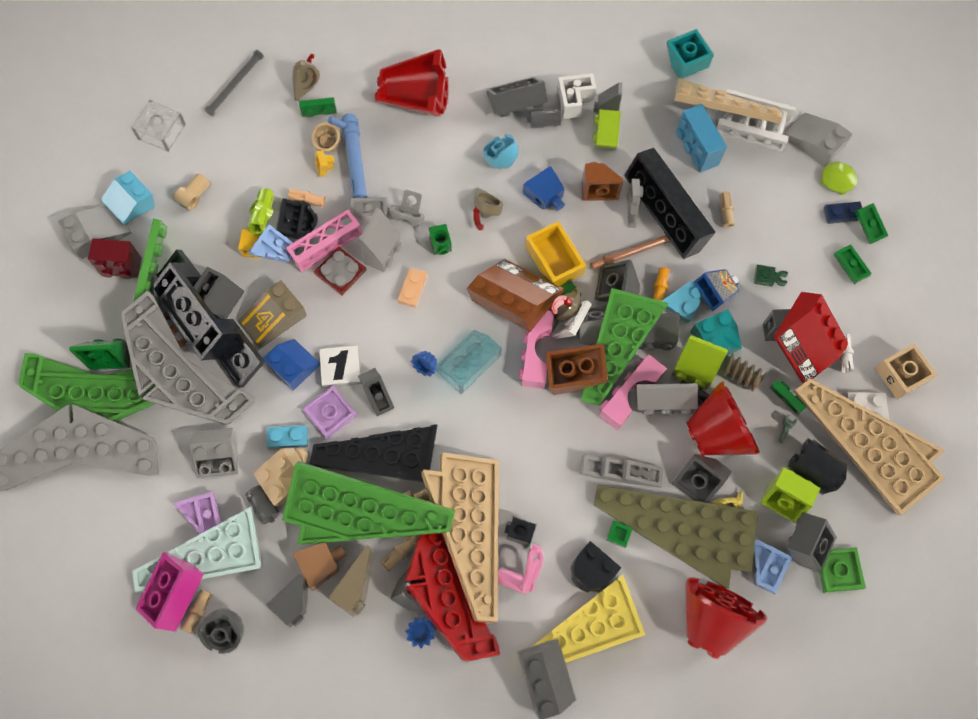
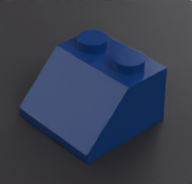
[263,339,320,391]

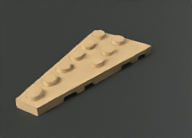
[674,78,782,124]

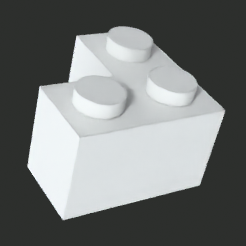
[557,74,596,119]

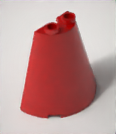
[375,49,449,117]

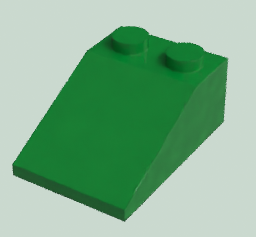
[69,338,130,370]

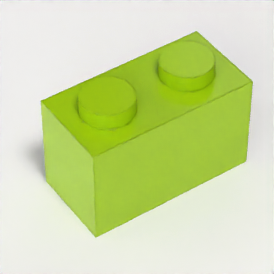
[592,109,621,150]

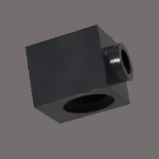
[504,517,537,547]

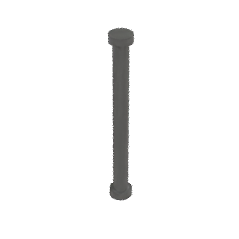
[205,50,264,116]

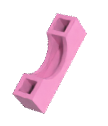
[519,311,554,389]
[599,354,667,430]

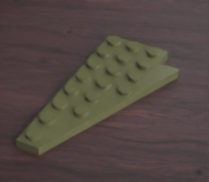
[594,485,758,589]

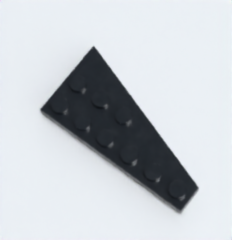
[309,424,438,482]

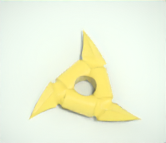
[710,489,743,508]

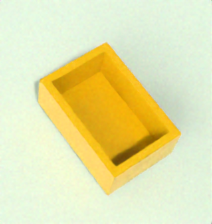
[525,221,586,287]

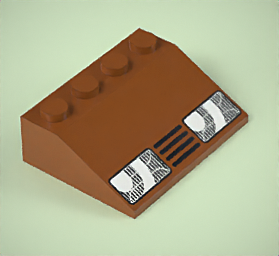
[467,259,564,332]

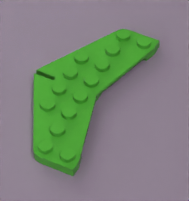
[19,353,155,422]

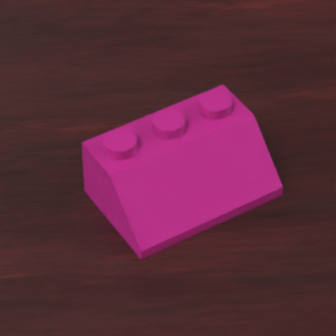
[135,552,204,632]

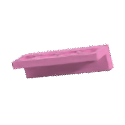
[286,210,362,272]

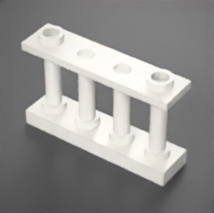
[716,89,795,152]

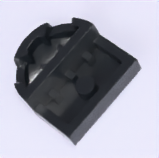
[276,198,318,239]
[570,541,622,592]

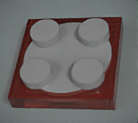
[314,246,367,296]

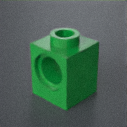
[428,224,452,255]

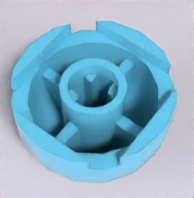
[482,134,518,169]

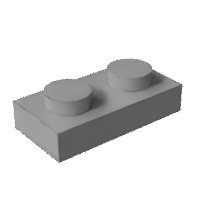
[350,197,388,217]

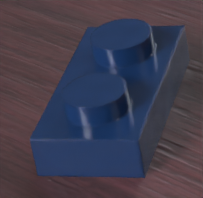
[824,201,862,224]

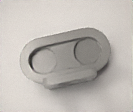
[389,189,425,226]

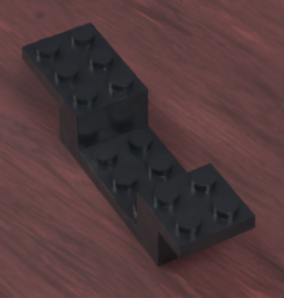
[150,249,265,388]

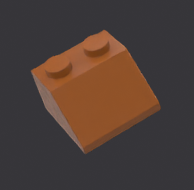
[581,162,623,201]

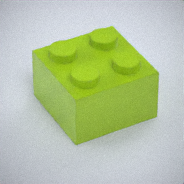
[760,467,820,524]

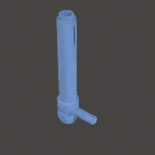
[328,113,367,198]

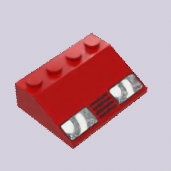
[774,292,848,384]

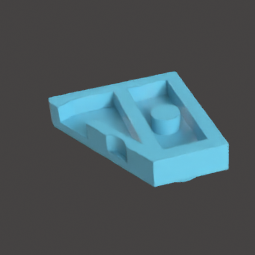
[661,281,703,323]

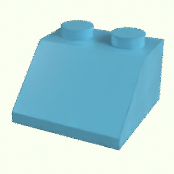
[101,171,155,225]

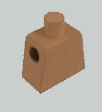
[293,542,347,591]

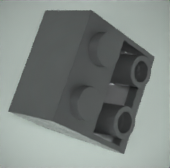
[194,267,244,319]

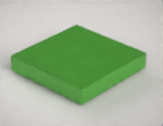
[819,547,866,593]

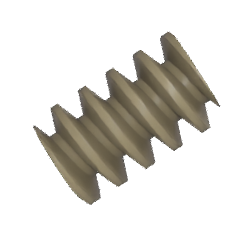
[723,353,767,392]

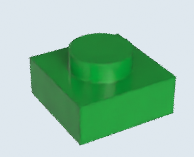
[606,521,633,548]

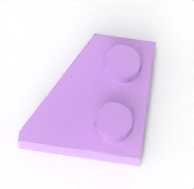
[174,492,221,534]

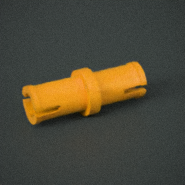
[653,267,670,301]

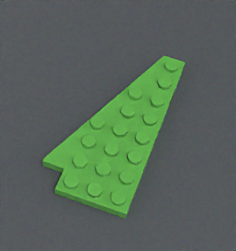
[282,461,456,545]

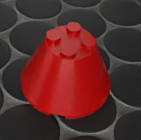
[686,381,760,456]
[685,578,767,659]

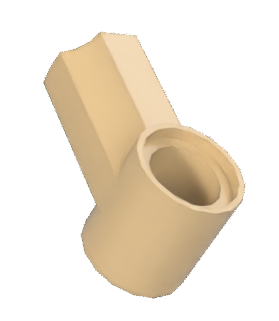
[174,174,211,210]

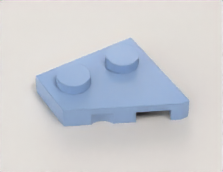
[248,224,299,263]
[754,539,792,595]

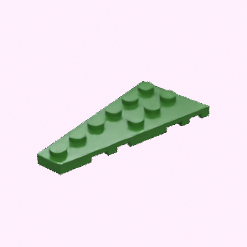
[133,218,167,302]

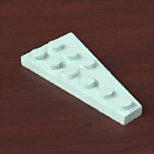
[132,506,262,592]

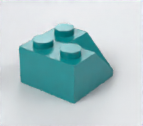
[666,29,714,79]
[690,310,742,356]

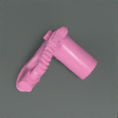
[498,544,543,594]

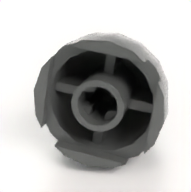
[199,609,244,654]

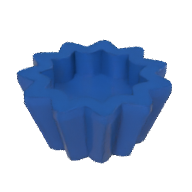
[411,351,437,377]
[405,617,436,649]

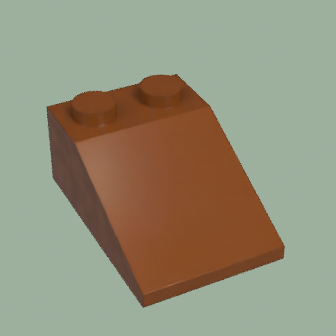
[546,344,608,395]

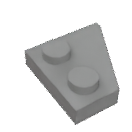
[627,179,643,228]

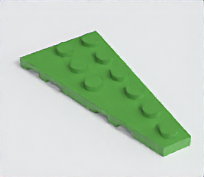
[581,288,669,406]

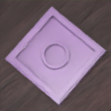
[302,386,358,439]

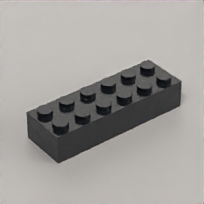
[624,147,716,259]

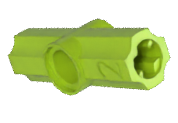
[247,188,274,234]

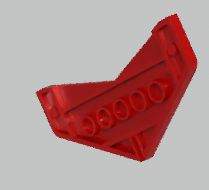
[404,500,501,662]

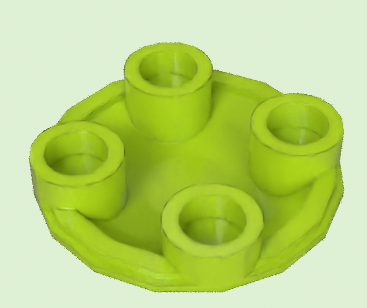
[821,162,857,195]

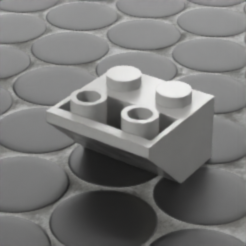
[190,428,238,478]

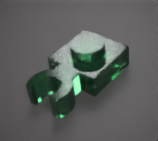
[754,264,788,287]

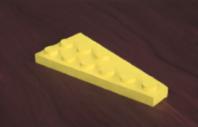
[533,575,645,663]

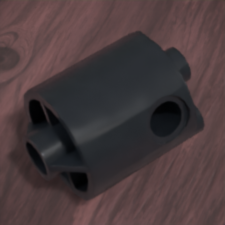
[788,438,847,495]

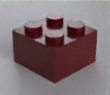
[88,238,142,279]

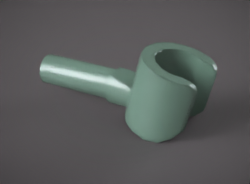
[779,415,797,443]

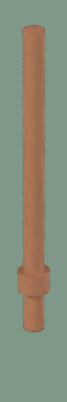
[590,235,670,270]

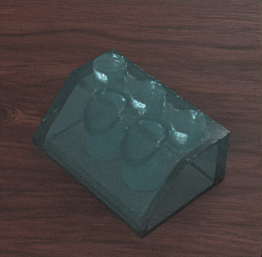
[436,330,502,394]

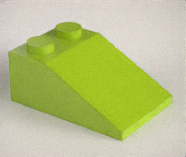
[671,335,728,389]

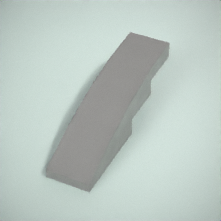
[579,454,663,488]

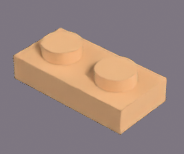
[398,268,428,308]

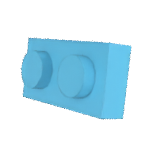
[267,425,308,449]

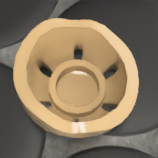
[312,123,340,153]

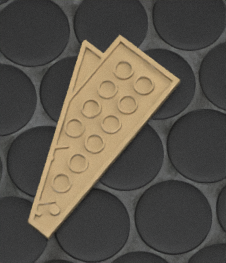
[793,379,945,516]
[421,453,499,623]

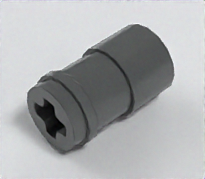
[527,109,561,129]
[245,485,280,524]

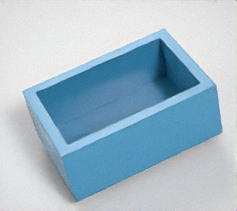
[676,104,727,173]

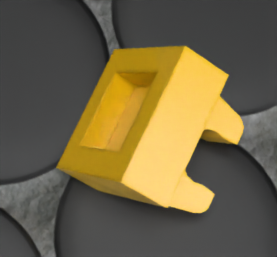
[314,151,335,177]

